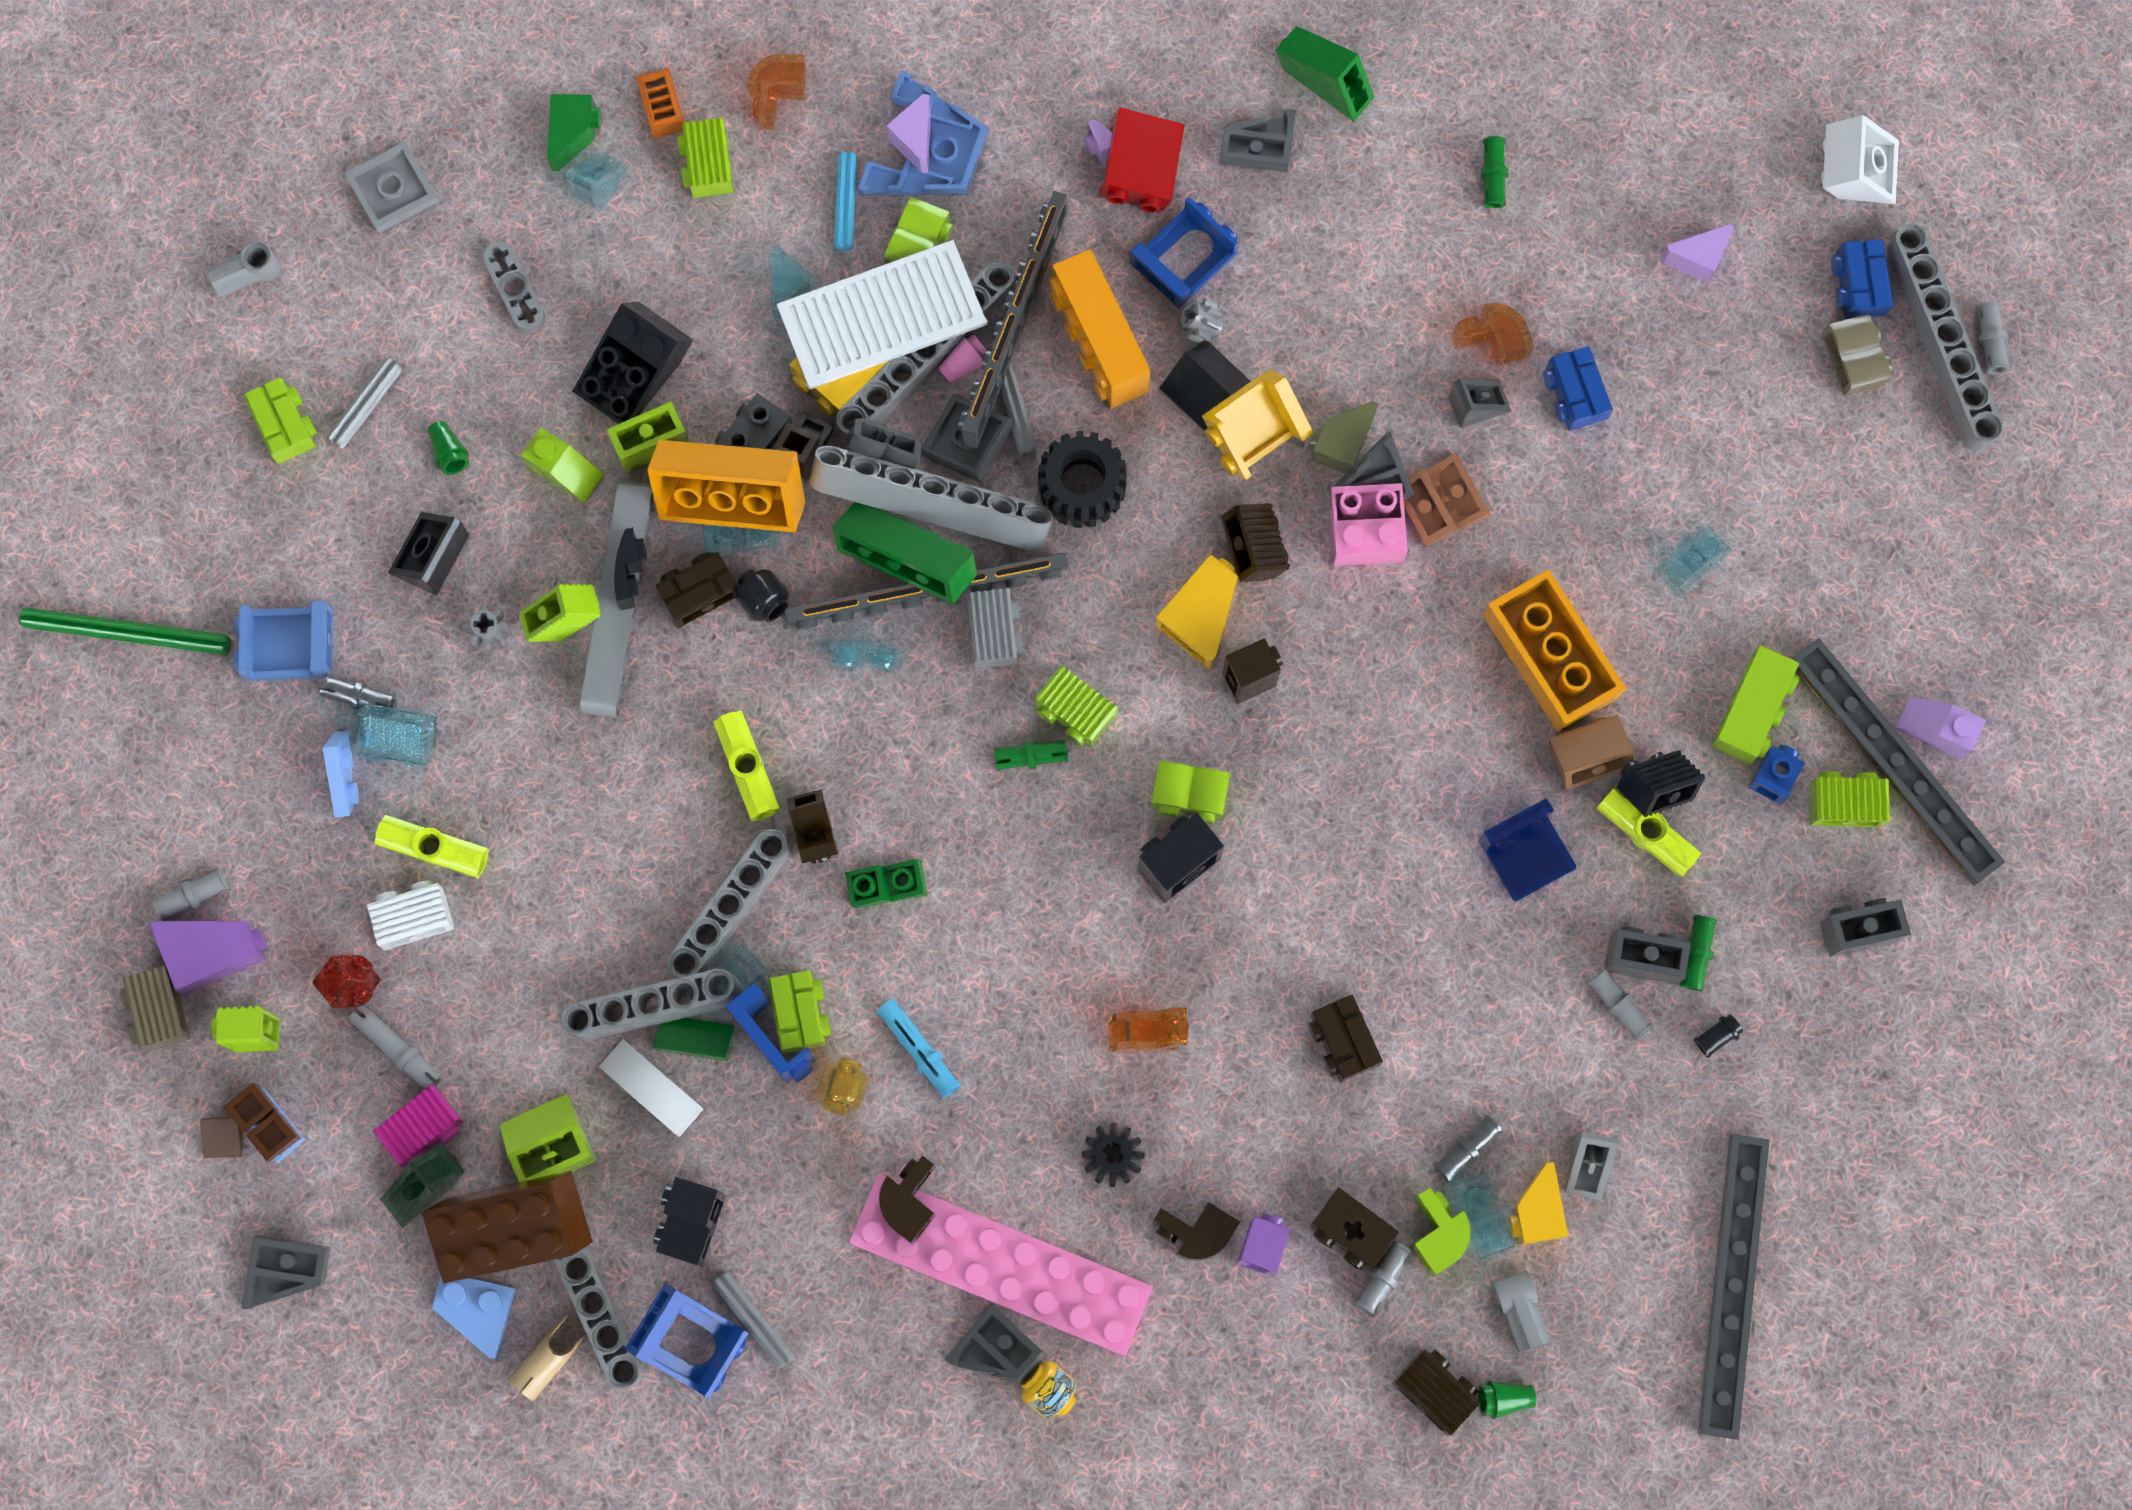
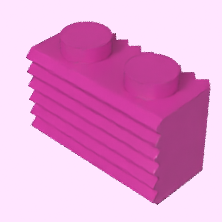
[372,1085,464,1169]

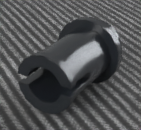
[1694,1014,1743,1058]

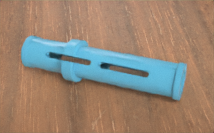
[876,999,961,1099]

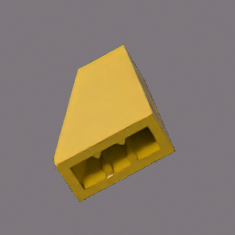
[1155,554,1238,670]

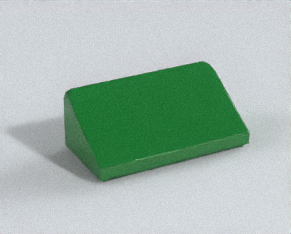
[653,1018,734,1061]

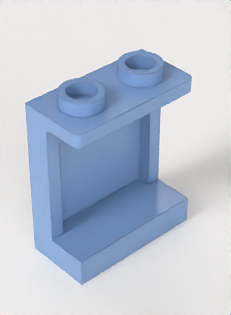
[233,601,333,681]

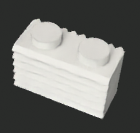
[367,880,454,951]

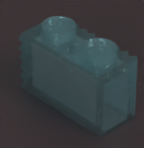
[356,704,438,768]

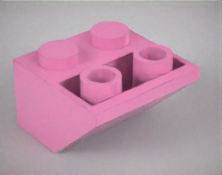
[1330,483,1408,566]

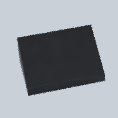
[1159,341,1251,431]
[388,512,469,596]

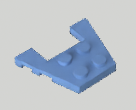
[858,70,988,195]

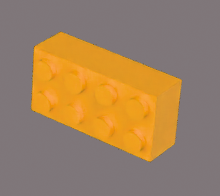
[1049,249,1150,409]
[647,440,806,533]
[1483,569,1626,733]

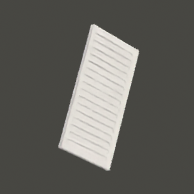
[777,240,988,390]

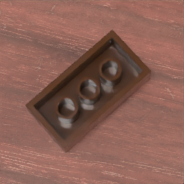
[421,1170,593,1283]

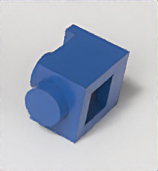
[1748,745,1805,805]

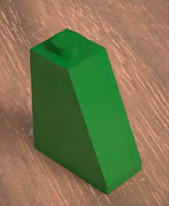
[1275,26,1374,122]

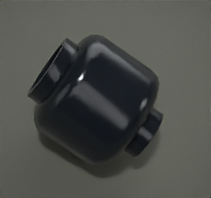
[735,569,789,622]

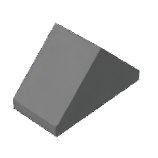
[1565,1132,1619,1200]

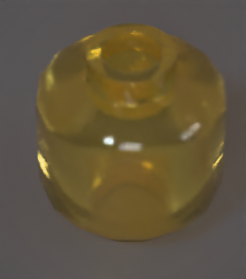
[816,1058,869,1116]

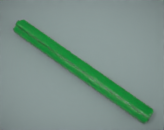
[19,607,231,655]

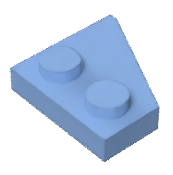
[322,730,359,818]
[432,1276,516,1360]

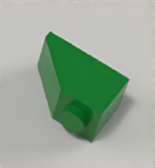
[547,94,602,171]

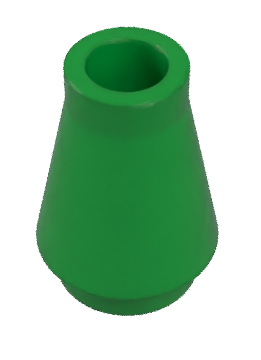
[427,421,469,475]
[1477,1381,1536,1419]

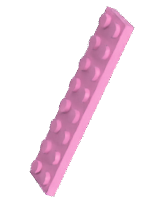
[849,1174,1153,1357]

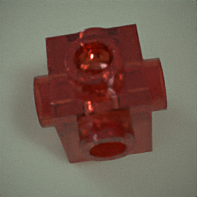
[312,955,381,1008]

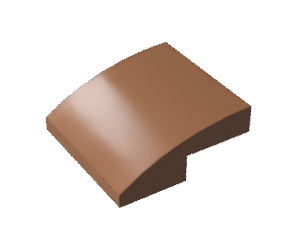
[1404,453,1491,546]

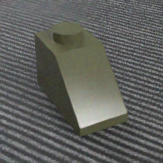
[1308,401,1378,474]

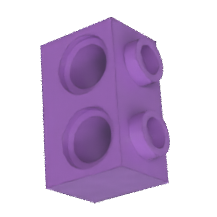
[1237,1213,1290,1276]

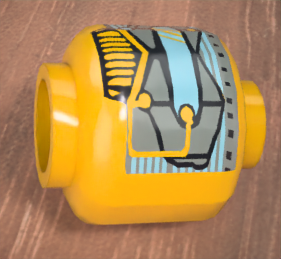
[1020,1361,1076,1418]

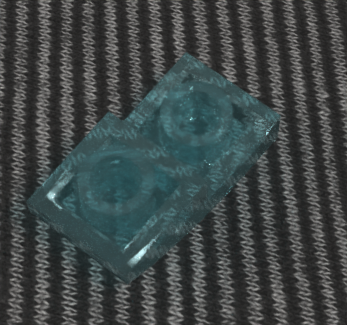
[702,524,781,556]
[828,640,906,673]
[1450,1172,1515,1259]

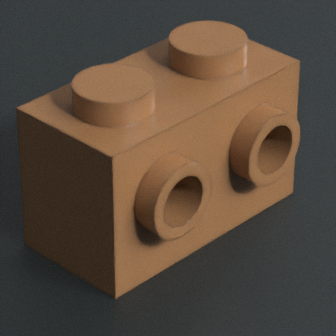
[1549,715,1634,791]

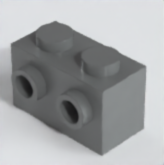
[715,393,793,449]
[1820,898,1911,957]
[1605,926,1691,985]

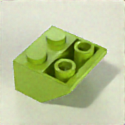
[499,1093,597,1182]

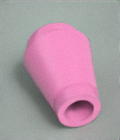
[937,334,987,384]

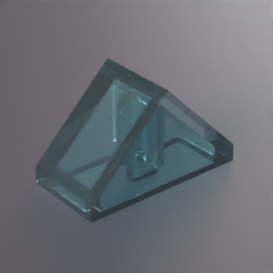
[565,152,629,211]
[771,245,816,322]

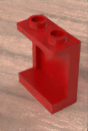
[1098,107,1185,213]

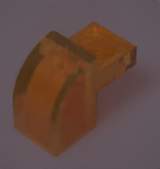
[747,54,807,130]
[1451,303,1534,366]
[1108,1007,1189,1053]

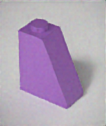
[150,921,268,995]

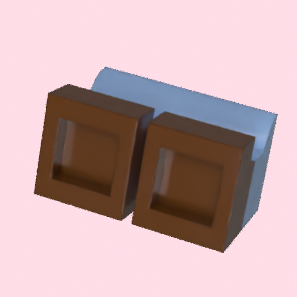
[224,1083,306,1163]

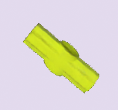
[713,710,781,822]
[1596,784,1702,878]
[374,815,489,879]

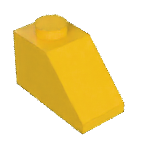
[1508,1162,1568,1245]

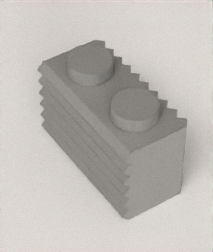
[967,588,1023,669]

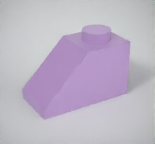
[1895,697,1986,760]

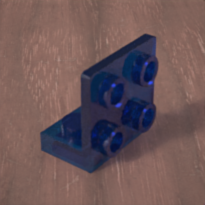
[1478,798,1576,902]

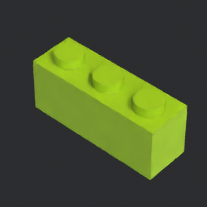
[1711,645,1800,764]

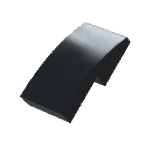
[614,527,647,610]

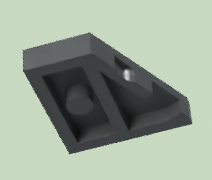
[1219,109,1296,173]
[1335,432,1415,499]
[241,1235,330,1309]
[945,1304,1047,1384]

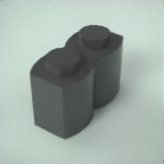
[841,418,922,469]

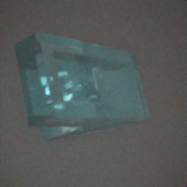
[1655,525,1732,597]

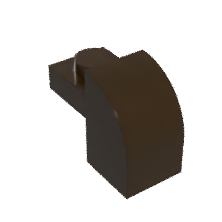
[772,411,834,480]
[787,789,838,864]
[879,1155,936,1245]
[1153,1202,1240,1261]

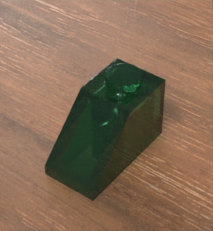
[381,1143,465,1228]

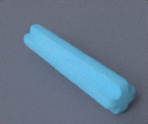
[834,152,857,251]

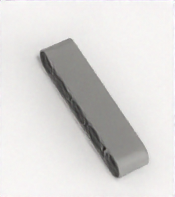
[668,829,790,978]
[561,969,743,1041]
[553,1245,644,1389]

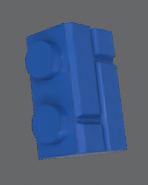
[1831,239,1893,319]
[1543,346,1613,431]

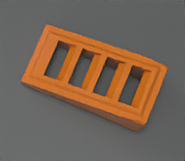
[636,68,684,139]

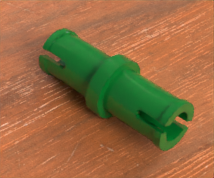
[1481,136,1508,208]
[994,739,1068,771]
[1680,915,1717,991]

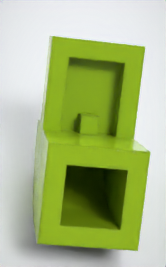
[1411,1187,1471,1277]

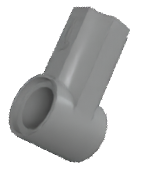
[207,241,282,298]
[1491,1271,1550,1352]

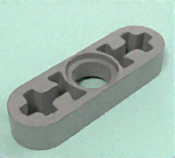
[483,241,545,334]

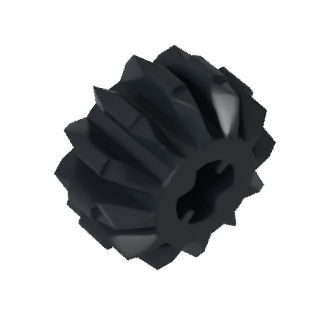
[1081,1123,1145,1187]

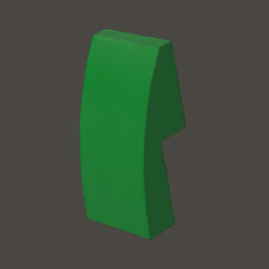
[845,859,928,908]

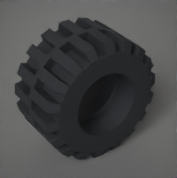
[1038,431,1127,528]

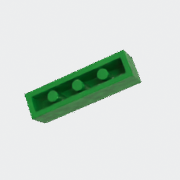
[832,502,977,604]

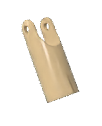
[508,1315,587,1401]

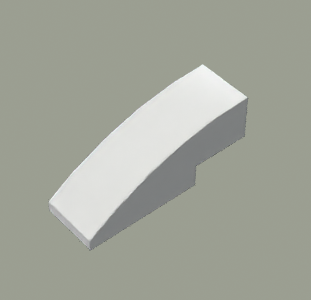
[598,1039,704,1137]

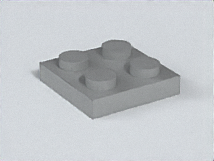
[344,141,439,234]

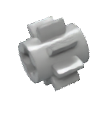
[1180,298,1224,344]
[463,604,510,651]

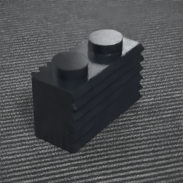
[1616,750,1705,818]

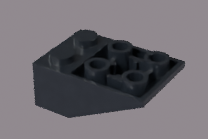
[572,302,693,424]

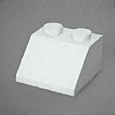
[1821,115,1899,204]

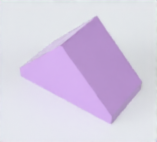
[886,94,931,173]
[1661,224,1734,283]

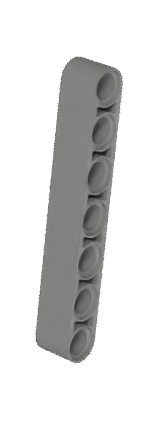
[1888,223,2003,452]
[836,261,1015,441]
[809,445,1053,551]
[580,479,654,718]

